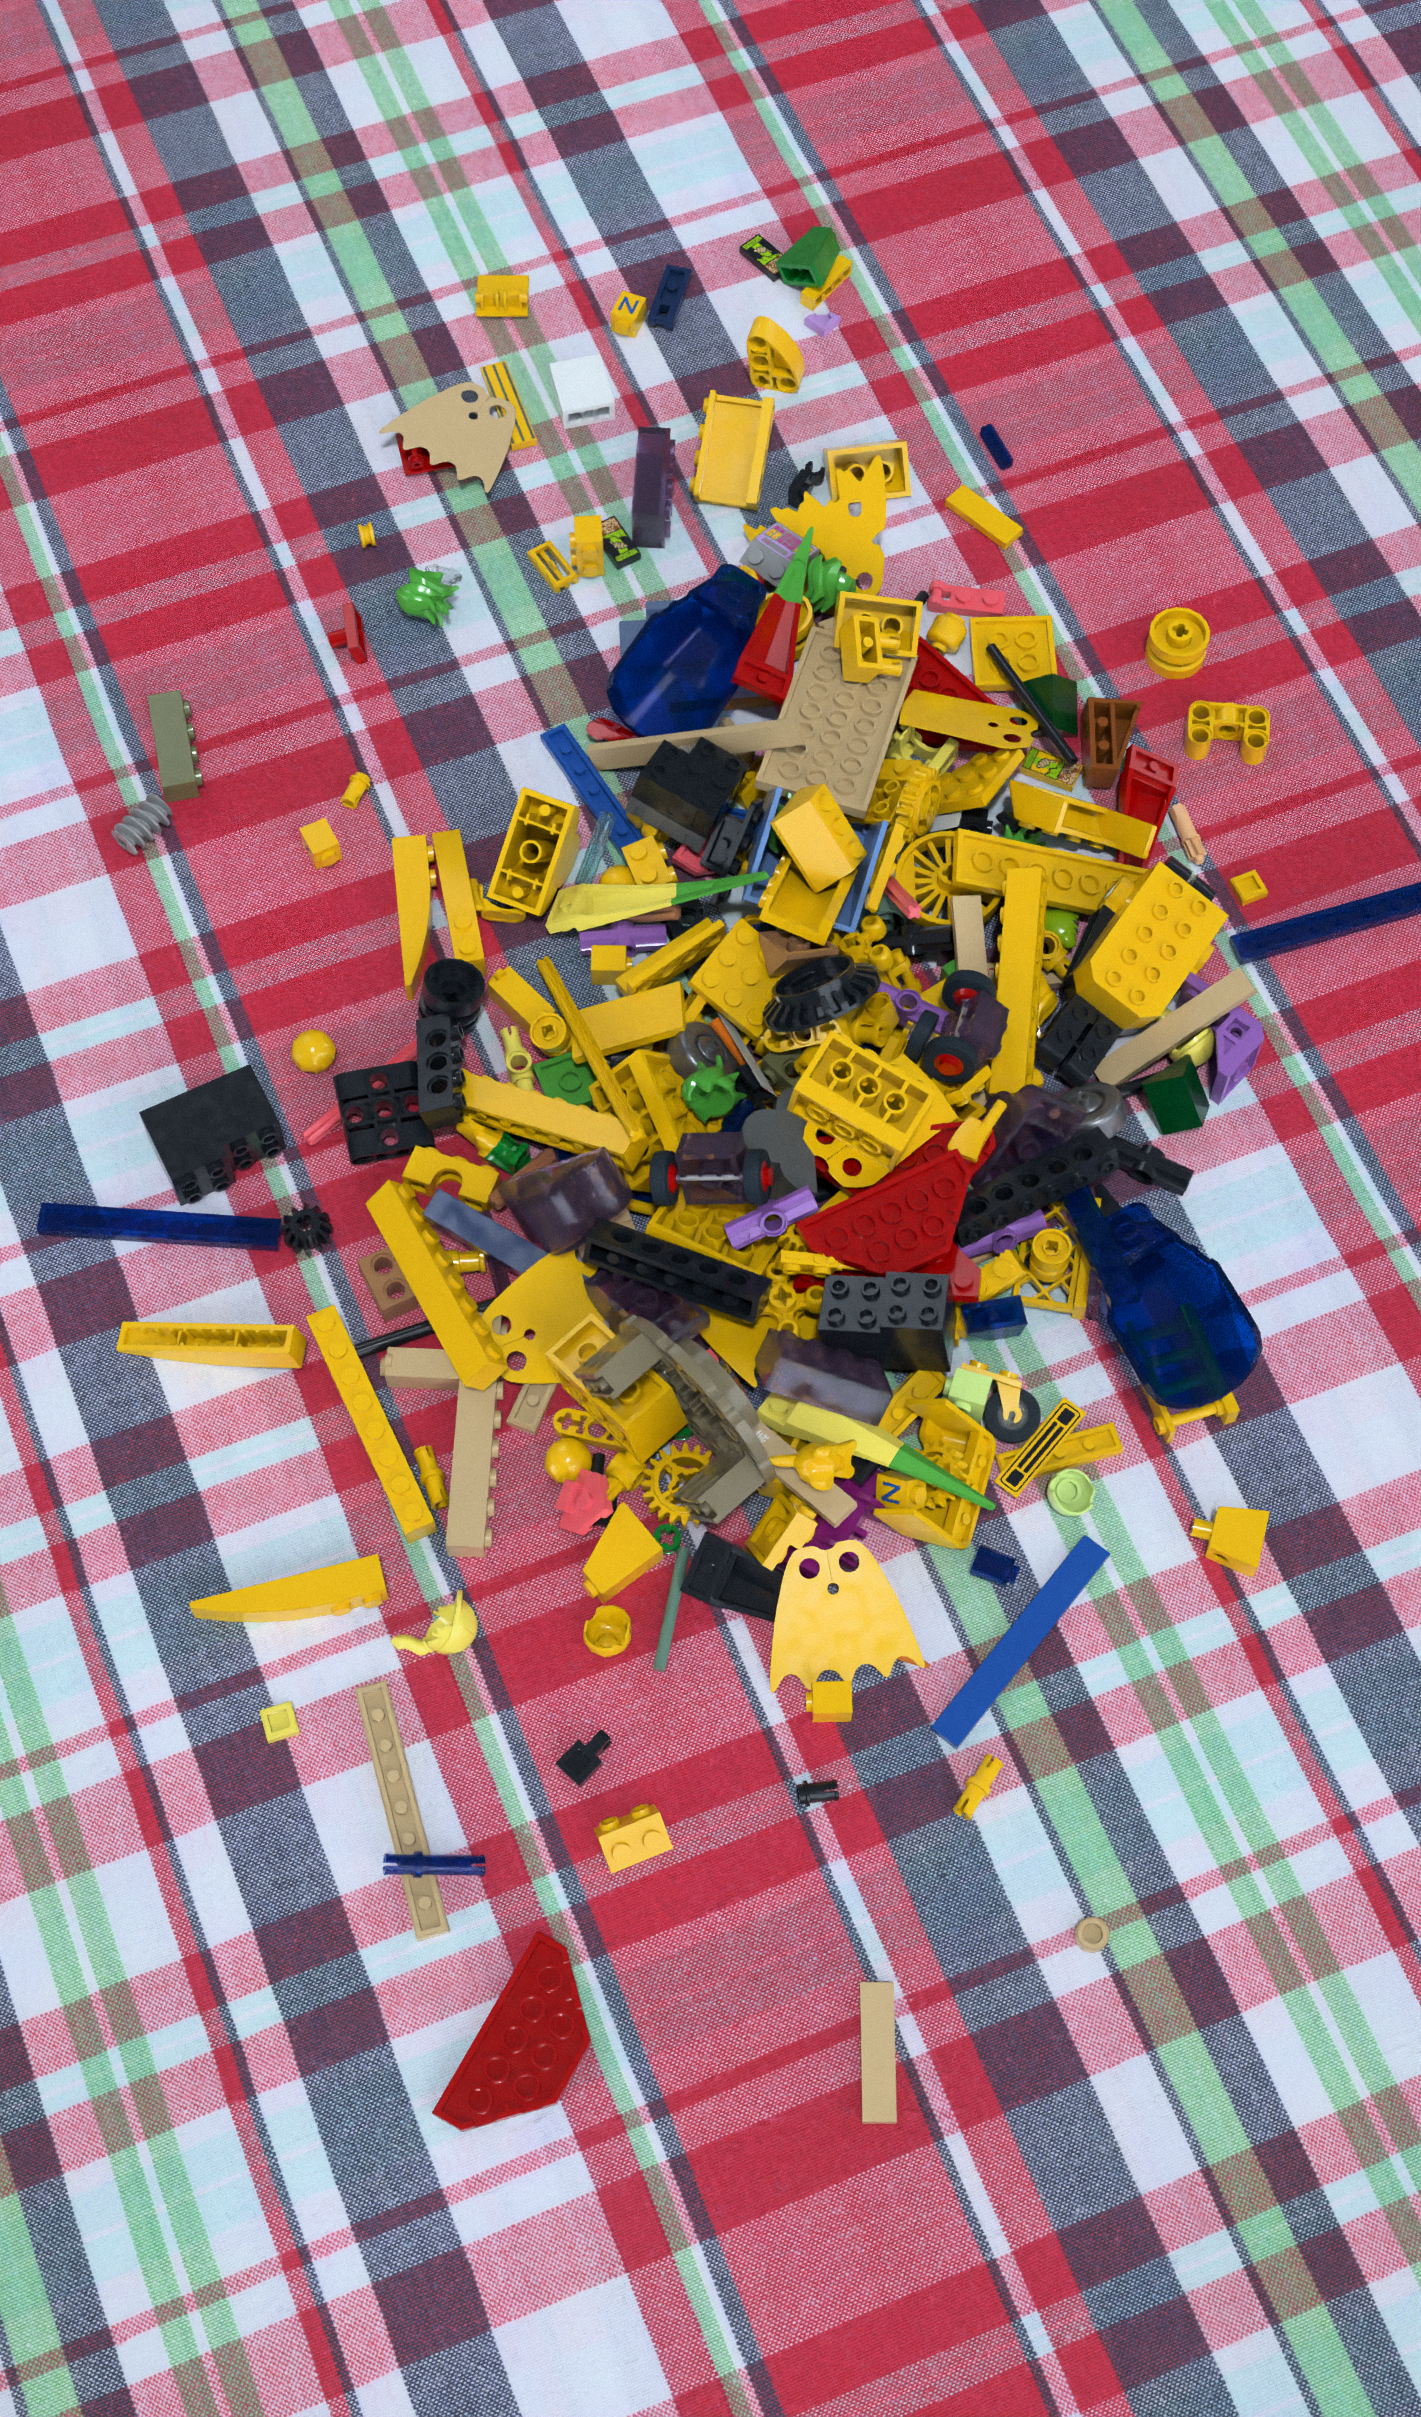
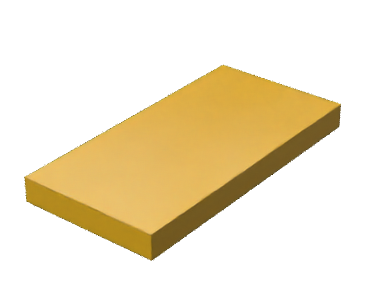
[571,981,686,1064]

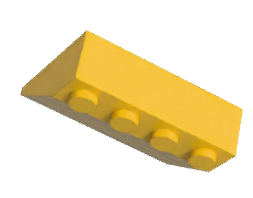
[645,1173,781,1277]

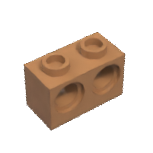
[357,1247,418,1322]

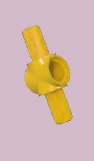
[605,1450,654,1502]

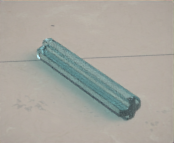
[575,811,616,885]

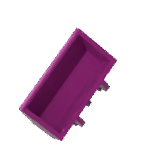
[776,1469,886,1579]

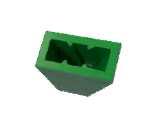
[775,226,840,288]

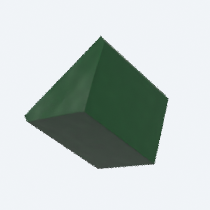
[1021,673,1078,737]
[1140,1054,1210,1135]

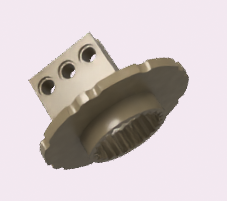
[573,1314,776,1524]

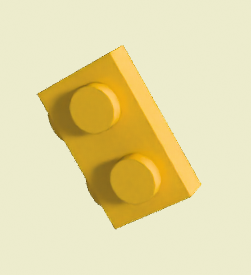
[621,835,679,885]
[930,1064,993,1108]
[593,1804,673,1874]

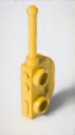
[775,1250,866,1278]

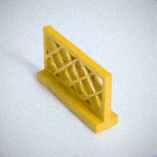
[1011,1197,1101,1320]

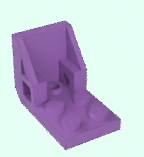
[1176,972,1264,1105]

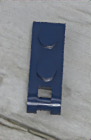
[648,264,692,331]

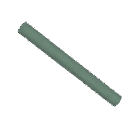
[653,1547,690,1672]

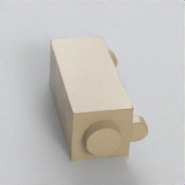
[380,1347,459,1390]

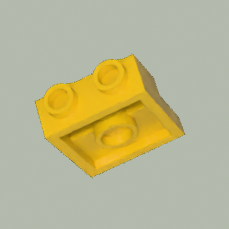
[744,1491,818,1571]

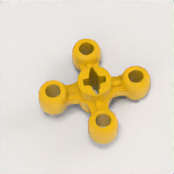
[828,914,894,972]
[739,1262,824,1348]

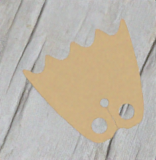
[379,382,516,493]

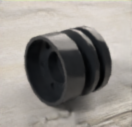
[418,958,485,1035]

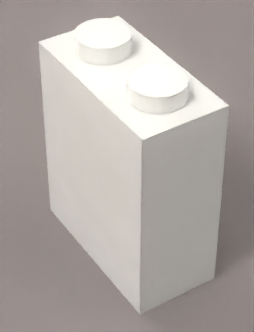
[549,354,615,429]

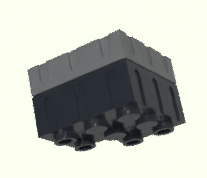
[625,736,750,853]

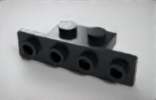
[699,798,764,907]

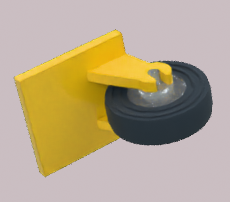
[879,1009,941,1078]
[961,1360,1041,1443]

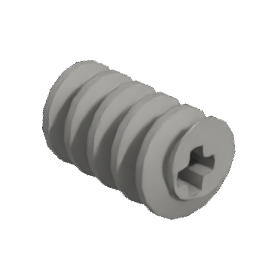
[111,793,173,856]

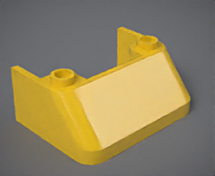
[873,1398,996,1549]

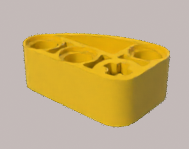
[746,316,805,393]

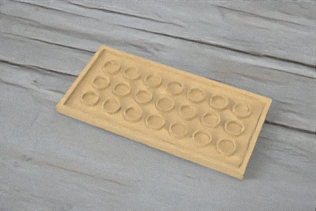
[754,626,918,819]

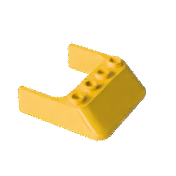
[1009,779,1157,859]

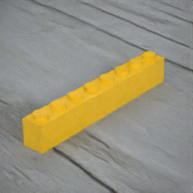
[986,868,1049,1102]
[461,1068,650,1172]
[365,1180,509,1391]
[306,1304,437,1545]

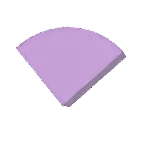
[804,313,841,338]

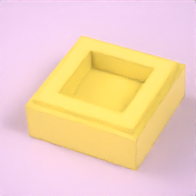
[259,1701,300,1744]

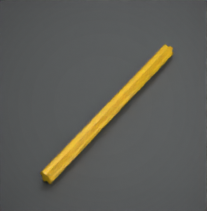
[536,956,646,1143]

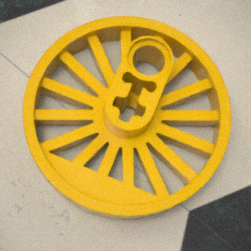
[895,831,1002,927]

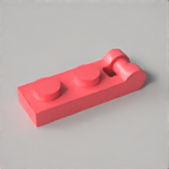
[927,580,1006,617]

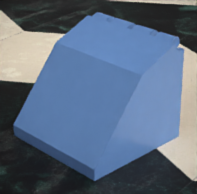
[742,786,889,933]

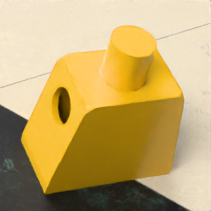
[1190,1506,1270,1578]

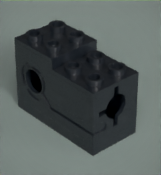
[139,1064,286,1206]
[818,1271,957,1372]

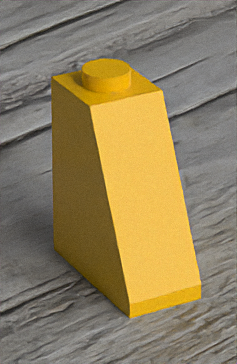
[582,1501,663,1604]

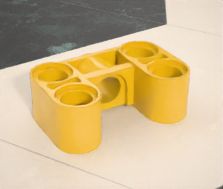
[1184,700,1270,765]

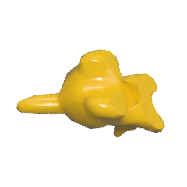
[769,1439,857,1491]

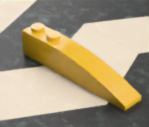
[431,829,487,977]
[392,834,437,1000]
[116,1322,307,1368]
[189,1554,389,1623]

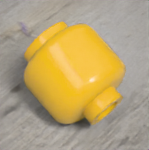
[926,612,967,655]

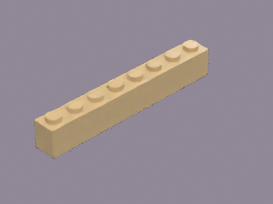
[445,1312,509,1558]

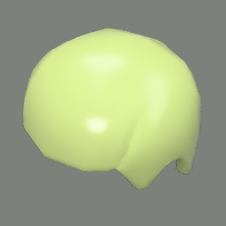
[1047,1468,1096,1517]

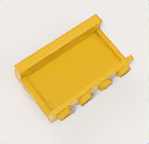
[689,390,775,511]
[758,851,858,946]

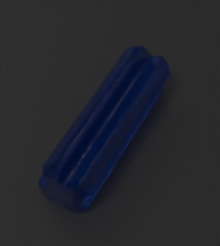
[980,424,1013,470]

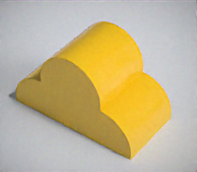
[486,787,580,916]

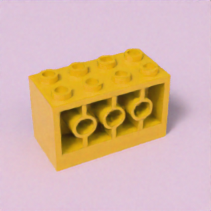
[787,1030,937,1172]
[588,1049,719,1192]
[544,1313,688,1464]

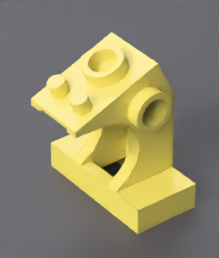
[885,725,959,776]

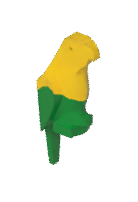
[456,1114,554,1187]

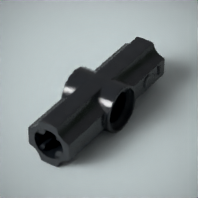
[871,925,954,957]
[1110,1136,1194,1196]

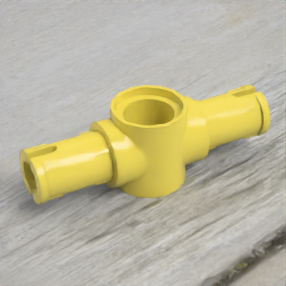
[500,1026,535,1091]

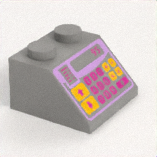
[739,522,821,587]

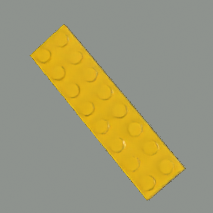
[952,828,1149,915]

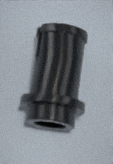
[796,1779,839,1807]

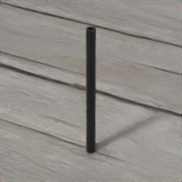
[986,643,1078,766]

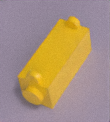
[487,966,556,1036]

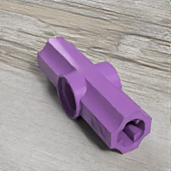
[579,920,667,957]
[864,981,953,1036]
[723,1185,820,1250]
[953,1209,1047,1258]

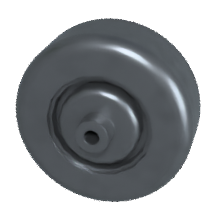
[667,1021,737,1080]
[1053,1082,1127,1142]

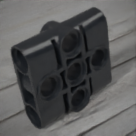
[333,1061,436,1165]

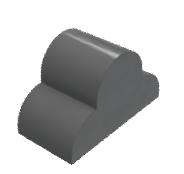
[727,1086,818,1200]

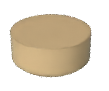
[1074,1917,1109,1953]

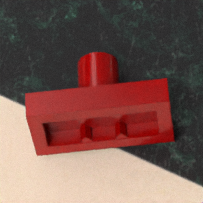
[328,602,368,664]

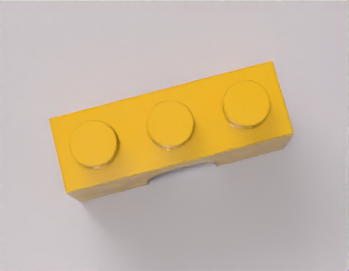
[402,1145,501,1216]

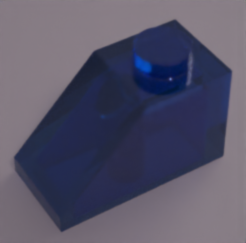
[960,1295,1028,1341]

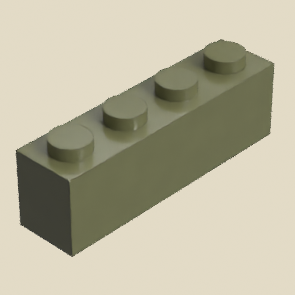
[147,690,203,803]

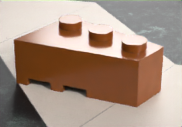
[1081,697,1143,788]

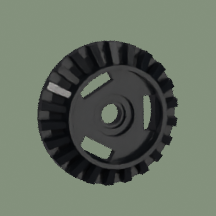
[762,955,881,1032]

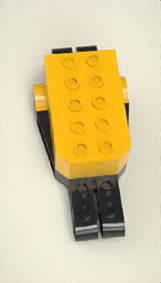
[1035,856,1229,1087]

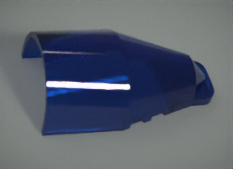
[606,564,766,738]
[1093,1202,1263,1409]

